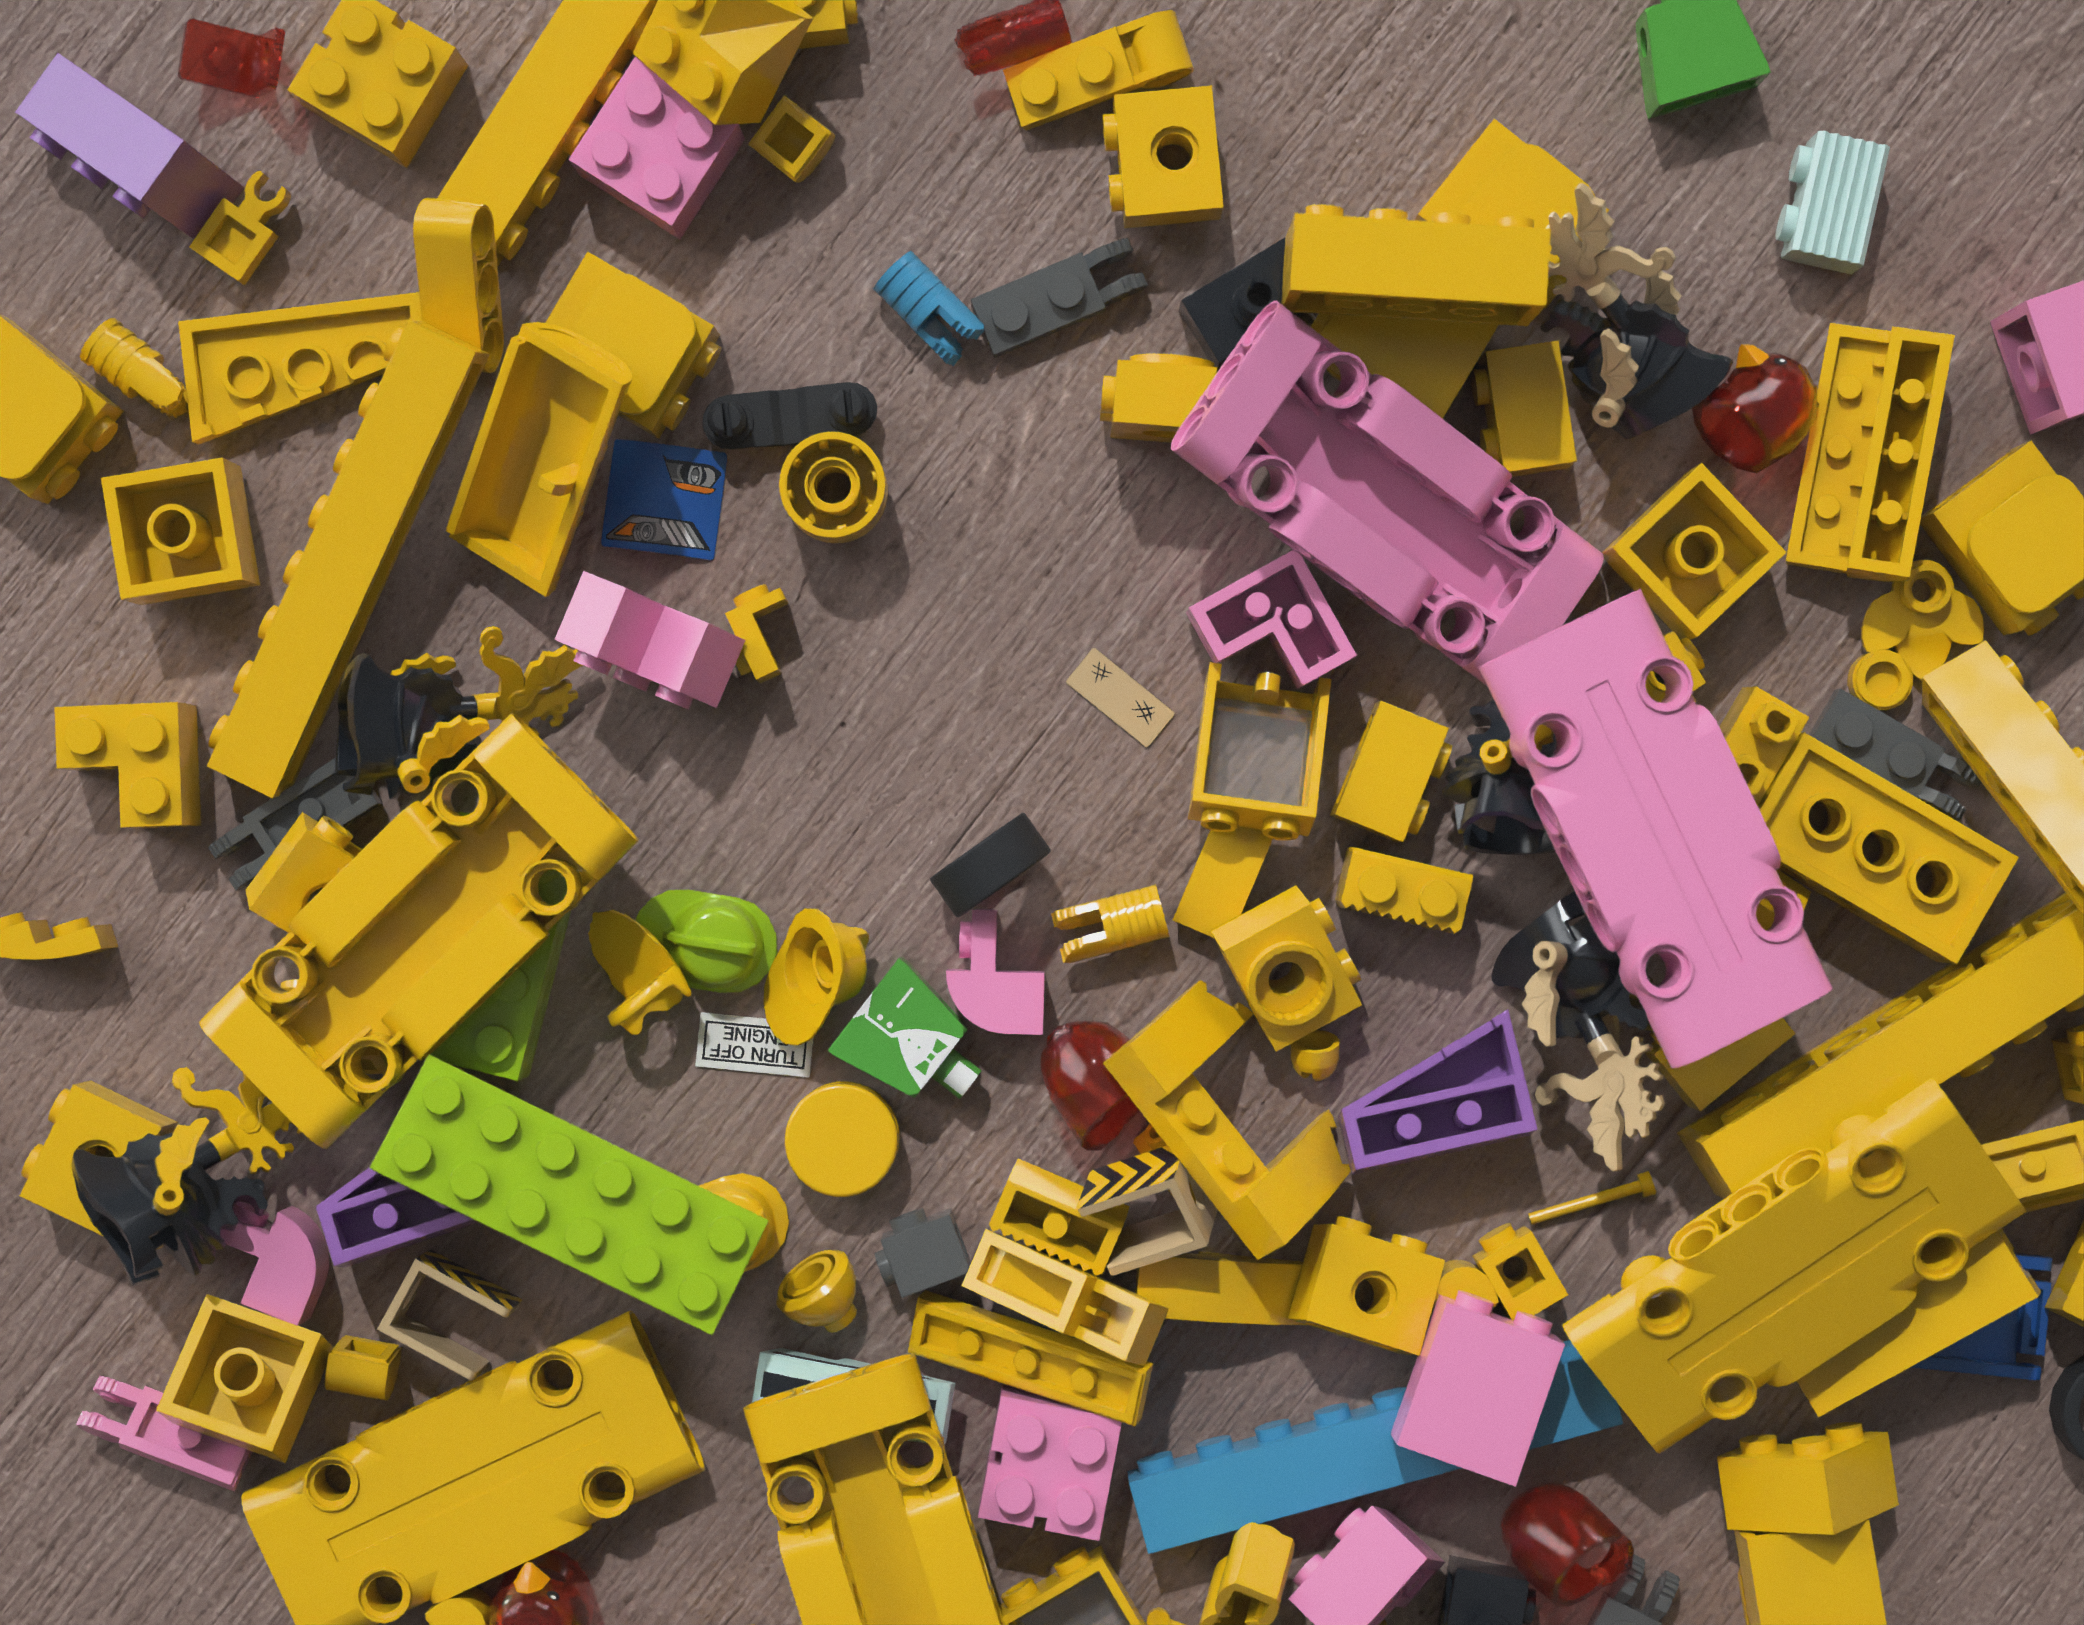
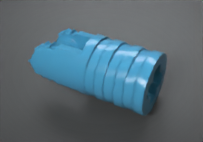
[873,251,985,366]

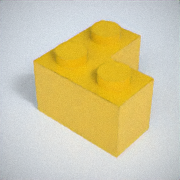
[54,702,201,828]
[1717,1422,1899,1535]

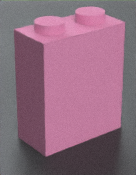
[1391,1290,1565,1487]

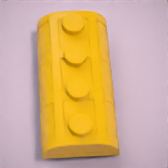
[446,322,632,597]

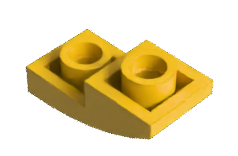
[1173,827,1273,938]
[0,912,118,960]

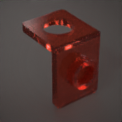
[178,19,285,98]

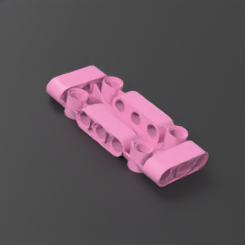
[1171,301,1604,686]
[1478,589,1833,1068]

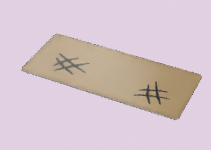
[1066,648,1174,747]

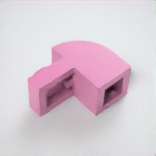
[946,909,1044,1035]
[220,1202,329,1326]

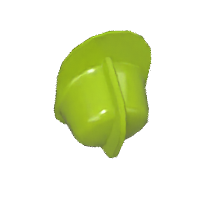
[636,889,777,993]

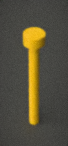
[1528,1171,1656,1225]

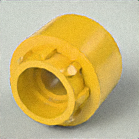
[779,432,888,543]

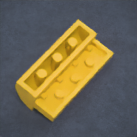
[1785,323,1955,582]

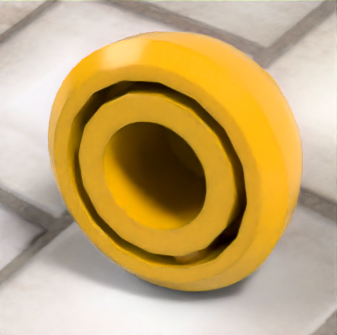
[776,1250,857,1333]

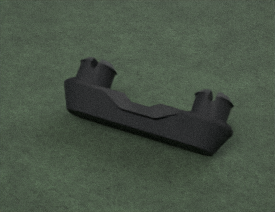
[702,382,877,450]

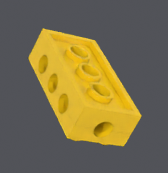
[1758,732,2019,964]

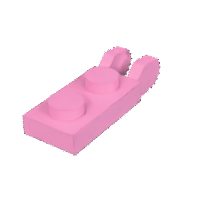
[76,1376,253,1492]

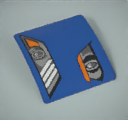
[601,439,727,560]

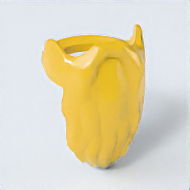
[588,910,692,1035]

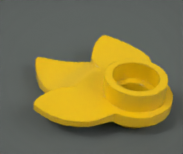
[1861,560,1984,681]

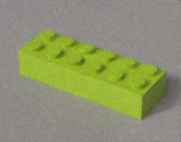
[370,1054,769,1336]

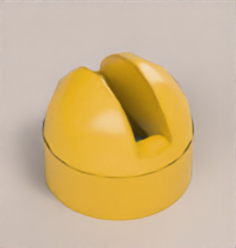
[1291,1030,1340,1081]

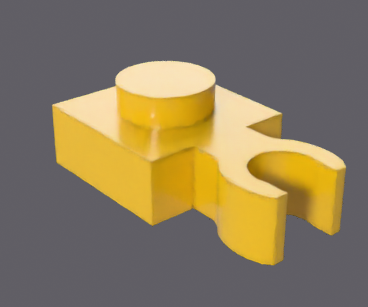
[189,171,291,286]

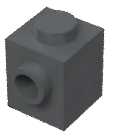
[875,1208,971,1298]

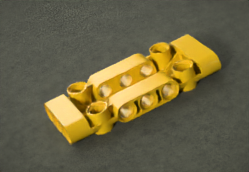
[199,713,639,1149]
[1562,1077,2027,1454]
[241,1310,705,1625]
[743,1354,1005,1625]

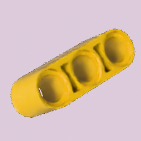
[413,198,504,373]

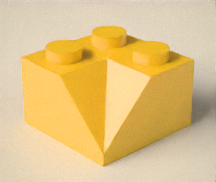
[633,0,813,125]

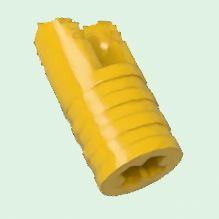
[80,318,189,418]
[1051,884,1170,963]

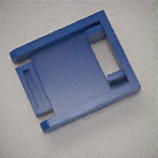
[1911,1253,2053,1380]

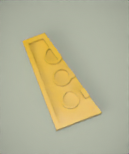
[178,292,422,445]

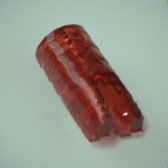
[954,0,1072,76]

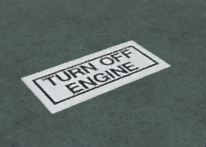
[695,1012,813,1078]

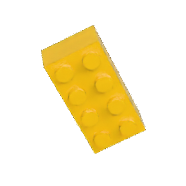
[1281,205,1551,326]

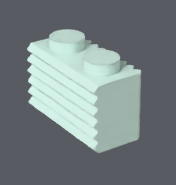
[1775,131,1890,275]

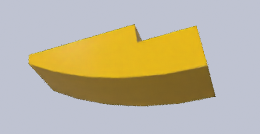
[962,1229,1169,1366]
[1135,1251,1306,1325]

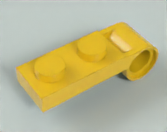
[1003,10,1194,131]

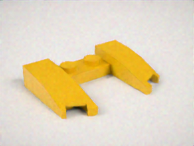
[1103,980,1351,1260]

